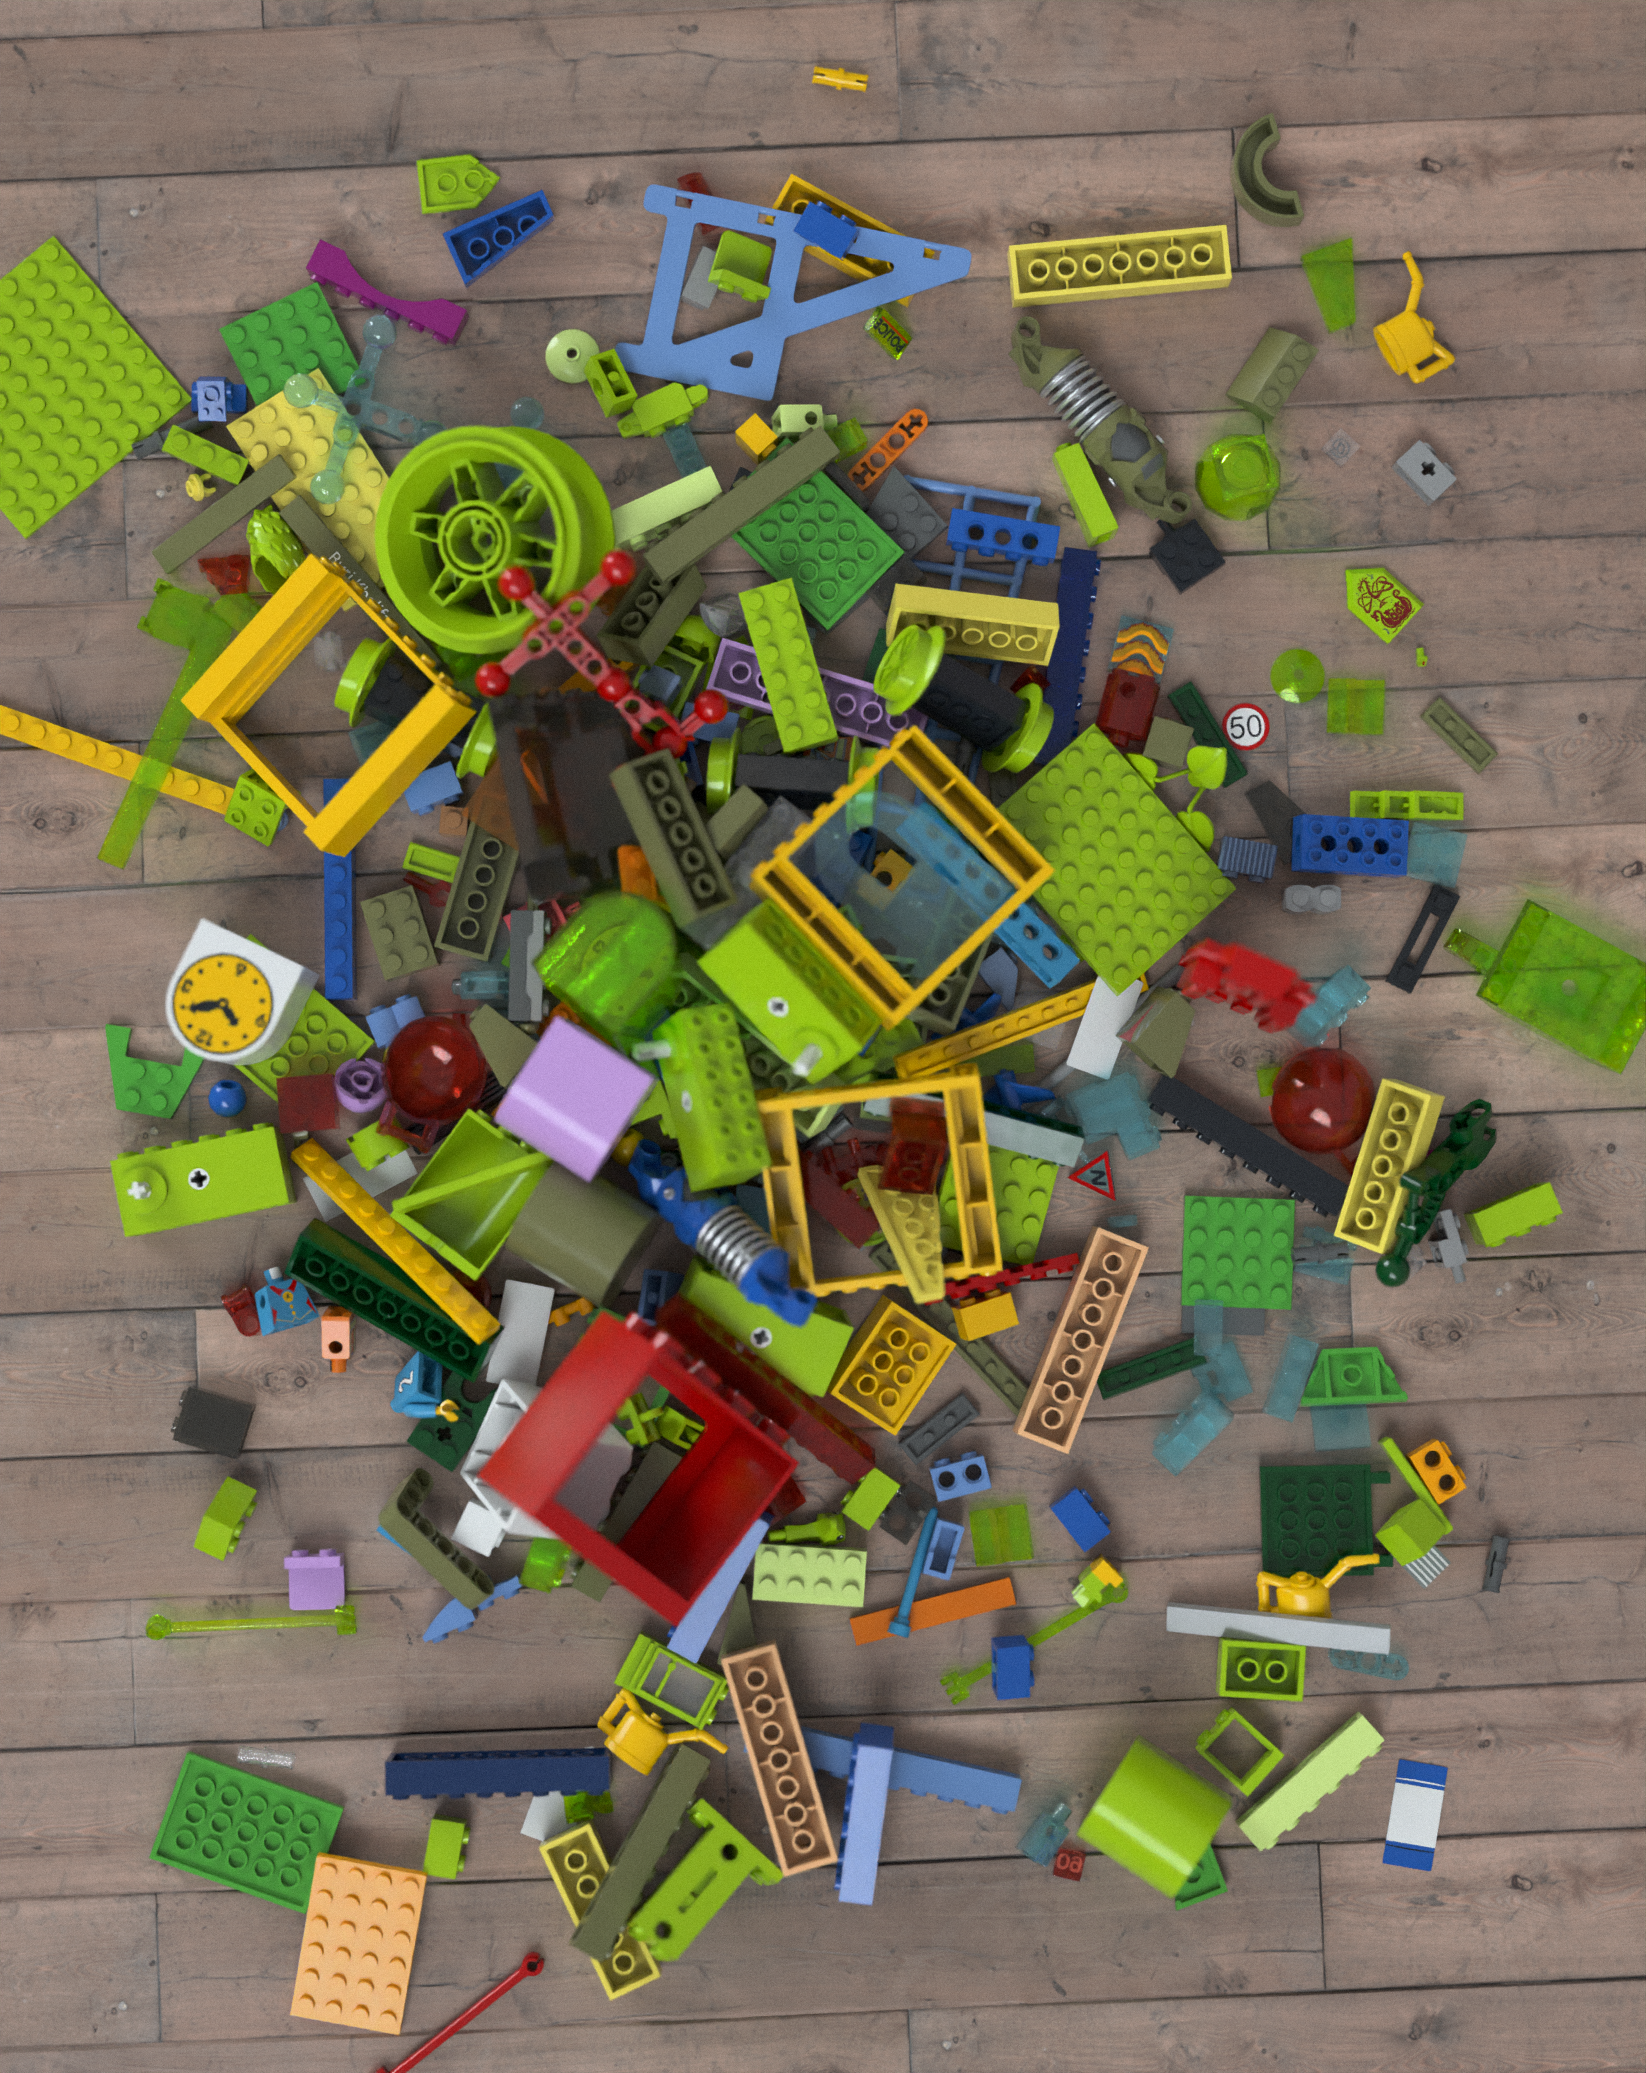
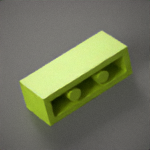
[162,425,249,486]

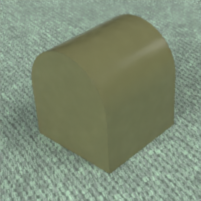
[505,1161,665,1309]

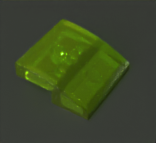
[1327,678,1386,735]
[968,1503,1034,1567]

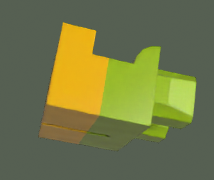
[1071,1553,1124,1609]

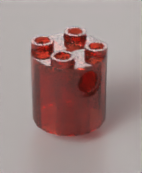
[1095,668,1160,748]

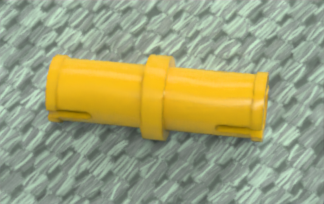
[812,66,868,92]

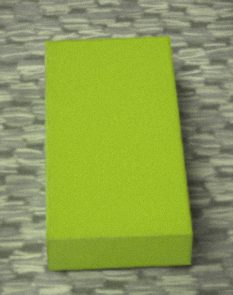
[402,842,460,883]

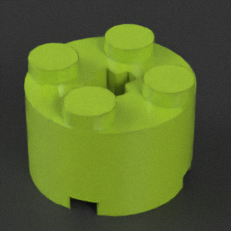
[346,1112,410,1172]

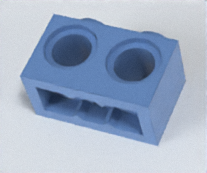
[929,1451,992,1502]

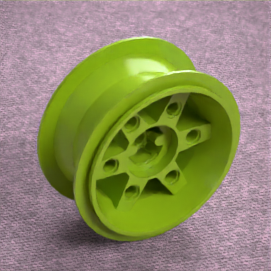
[375,426,616,654]

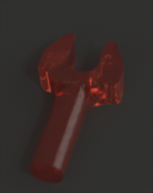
[403,871,451,908]

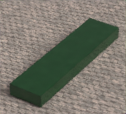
[1167,681,1248,789]
[1097,1336,1207,1401]

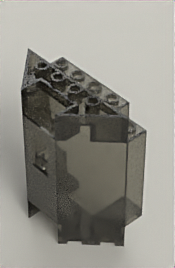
[486,688,646,905]

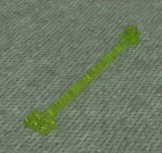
[940,1582,1128,1705]
[145,1605,357,1640]

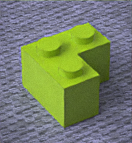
[193,1476,258,1561]

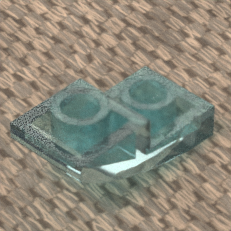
[662,423,707,478]

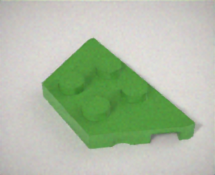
[1300,1347,1408,1407]

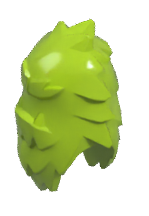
[246,505,306,595]

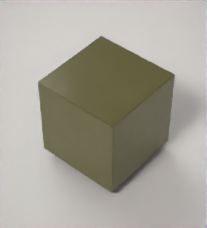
[1141,716,1194,772]

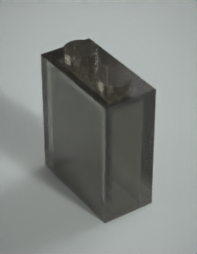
[171,1385,256,1459]

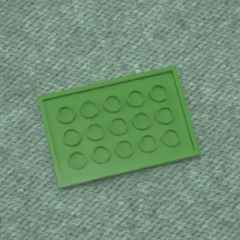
[731,438,905,631]
[149,1751,345,1914]

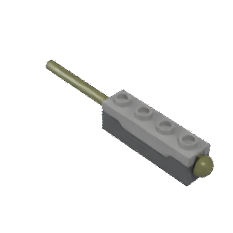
[508,817,552,1036]

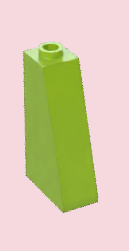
[1052,442,1119,548]

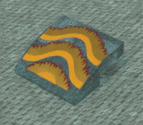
[1107,615,1174,685]

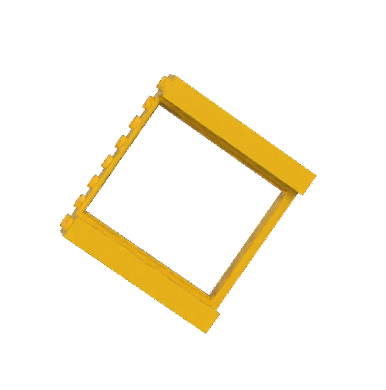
[181,554,477,857]
[748,725,1055,1031]
[754,1062,1002,1296]

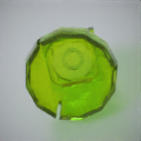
[1195,434,1281,521]

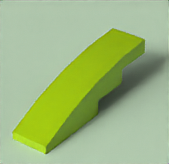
[1350,790,1463,821]

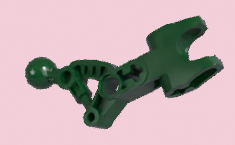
[1375,1099,1497,1288]

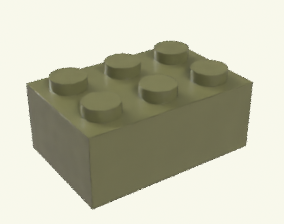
[360,885,441,982]

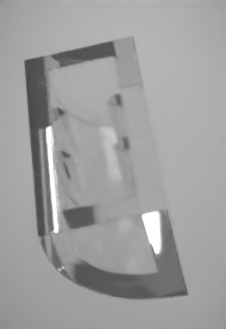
[700,592,748,638]

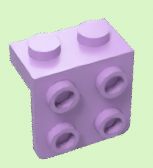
[284,1549,345,1610]

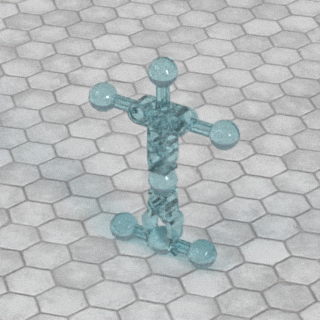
[283,315,545,504]

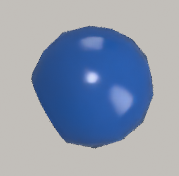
[208,1080,247,1118]

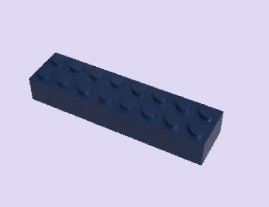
[385,1747,613,1800]

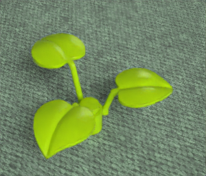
[1122,746,1227,852]

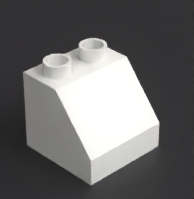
[460,1378,633,1539]

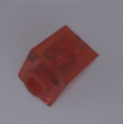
[1010,664,1051,695]

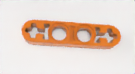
[846,409,928,493]

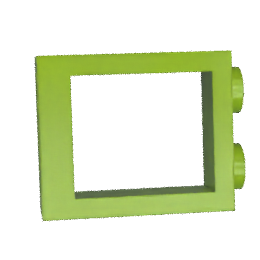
[1195,1706,1285,1797]

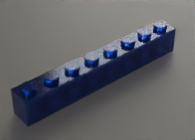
[1033,547,1101,767]

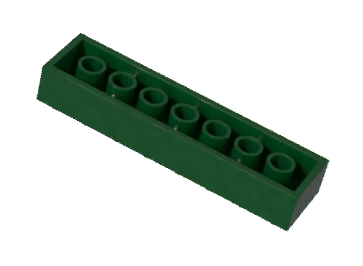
[284,1218,505,1383]

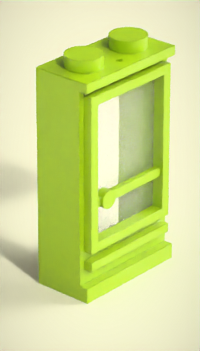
[614,1630,729,1730]

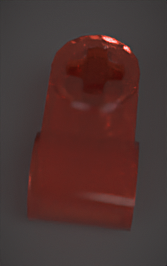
[220,1283,262,1337]

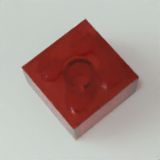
[276,1073,340,1134]

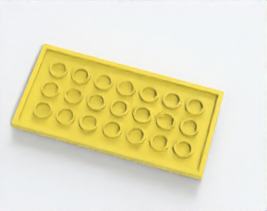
[226,368,389,612]

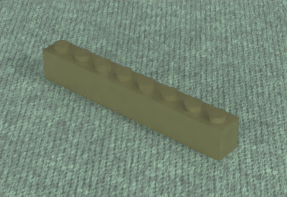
[643,426,840,587]
[568,1744,711,1963]

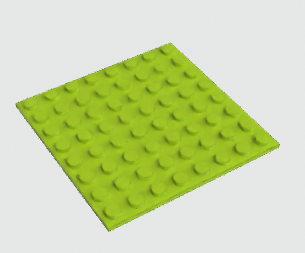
[0,236,191,540]

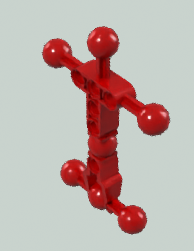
[475,550,729,791]

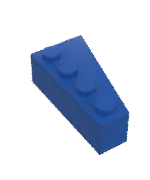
[442,190,554,289]

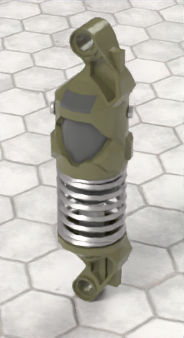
[1008,316,1192,524]

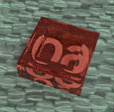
[1052,1847,1086,1882]

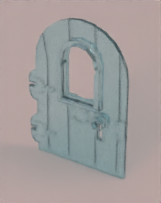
[815,792,1014,979]

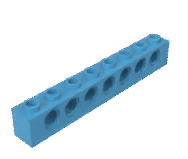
[895,801,1080,988]

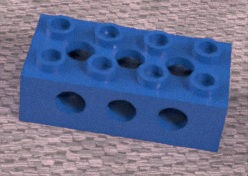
[1291,814,1409,878]

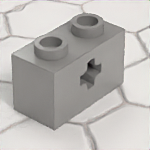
[1391,440,1457,507]

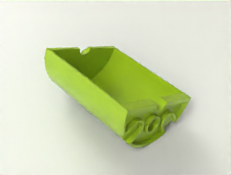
[389,1108,553,1281]

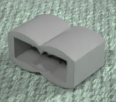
[1282,885,1341,914]

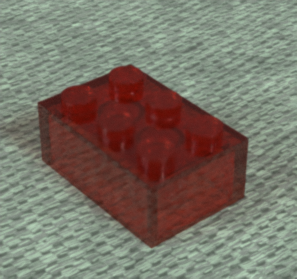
[878,1110,948,1195]

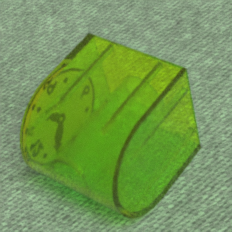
[530,892,684,1057]

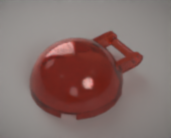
[376,1016,487,1154]
[1269,1046,1376,1177]

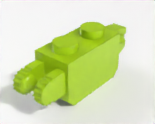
[617,382,709,439]

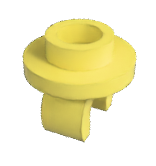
[186,474,216,501]

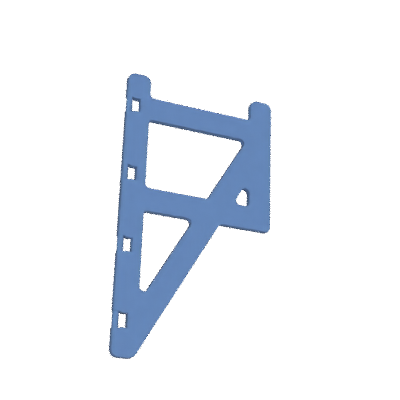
[615,184,972,401]

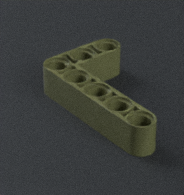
[378,1468,495,1609]

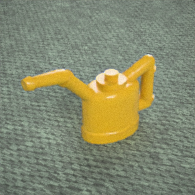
[1373,251,1455,384]
[1256,1553,1379,1619]
[597,1688,729,1776]

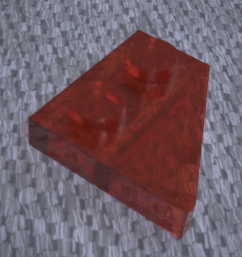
[198,554,252,595]

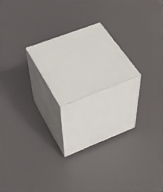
[451,1498,506,1557]

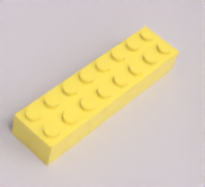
[1007,225,1232,308]

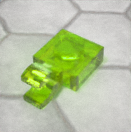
[563,1791,614,1824]

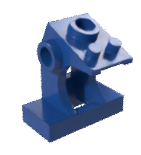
[191,376,248,422]

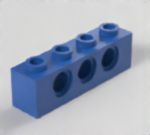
[946,508,1060,566]

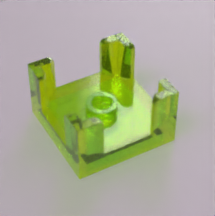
[137,578,214,654]

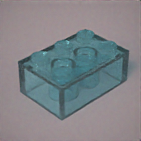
[1286,965,1371,1048]

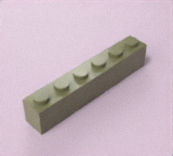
[570,1440,684,1603]

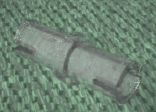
[237,1745,296,1770]

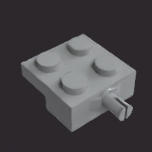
[1428,1209,1469,1284]

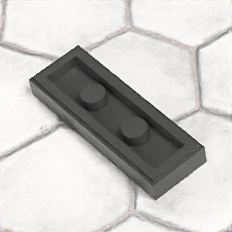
[1181,1305,1265,1336]
[899,1392,980,1466]

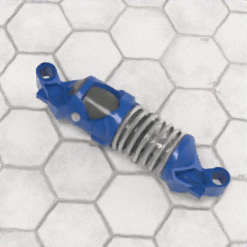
[628,1139,817,1327]

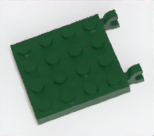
[1259,1464,1393,1577]

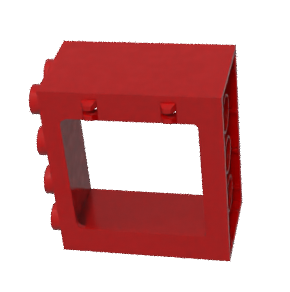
[477,1311,799,1627]

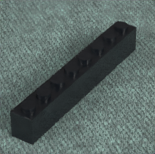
[1145,1074,1349,1218]

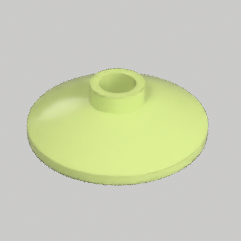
[546,329,600,384]

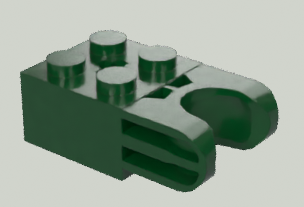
[406,1371,498,1472]

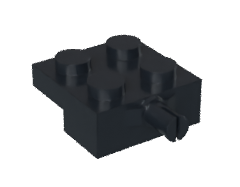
[1149,518,1226,594]

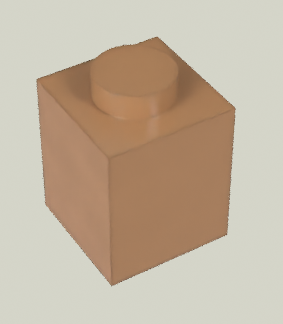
[439,806,472,838]

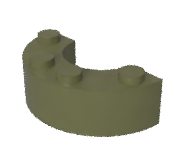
[1230,113,1304,227]

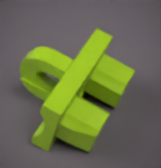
[617,1392,665,1446]

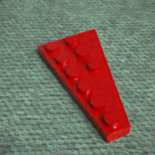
[924,1253,1080,1306]

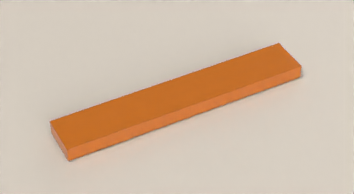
[849,1576,1016,1646]

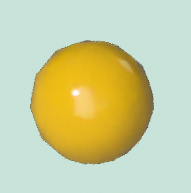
[611,1128,644,1166]

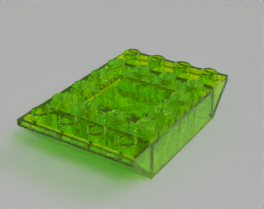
[1475,899,1646,1075]

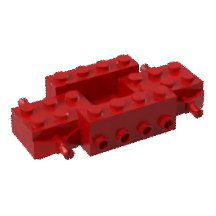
[1177,938,1318,1034]

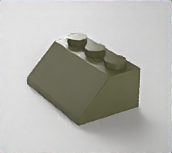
[1225,327,1319,424]

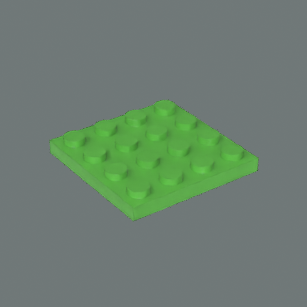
[219,282,366,406]
[1180,1196,1295,1310]

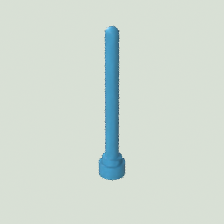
[887,1506,938,1638]

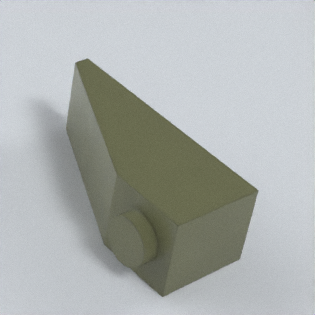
[717,1580,757,1666]

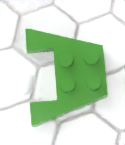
[105,1024,205,1119]

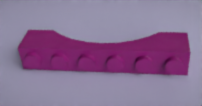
[306,239,469,346]

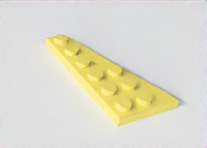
[858,1154,945,1303]

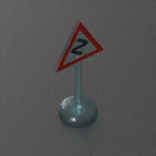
[1034,1095,1117,1201]

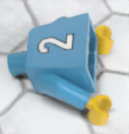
[390,1351,459,1422]

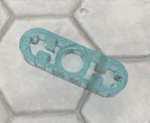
[1328,1648,1409,1680]

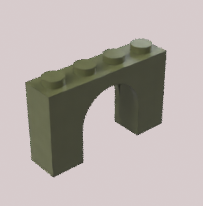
[704,784,785,877]

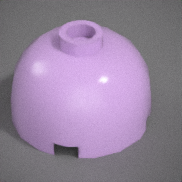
[334,1058,390,1113]

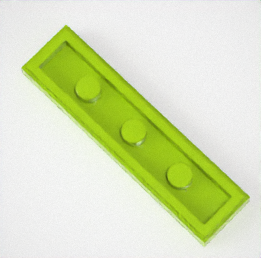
[1378,1436,1453,1535]

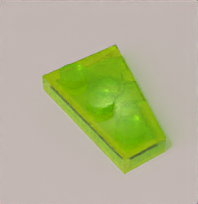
[1300,238,1356,334]

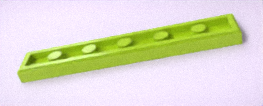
[392,1151,555,1214]

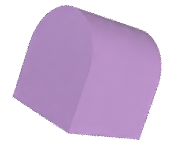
[494,1017,660,1183]

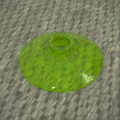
[1270,649,1325,704]

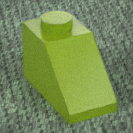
[655,1405,705,1450]

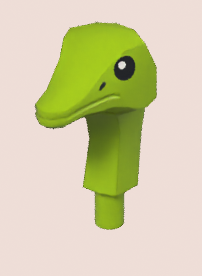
[768,1512,846,1546]

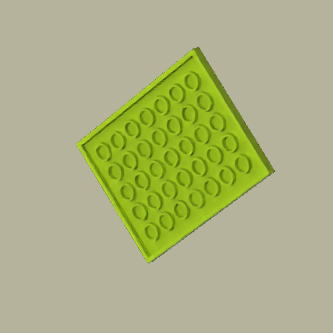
[996,723,1236,996]

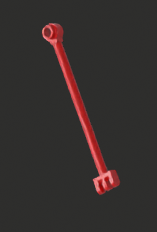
[374,1952,544,2073]

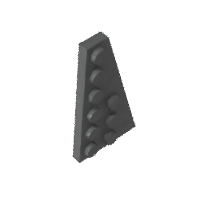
[807,466,948,637]

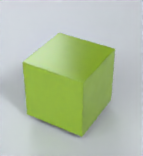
[1375,1499,1447,1566]

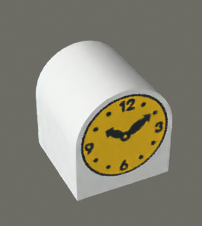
[166,919,320,1065]

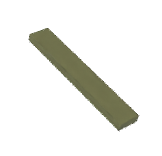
[151,454,297,574]

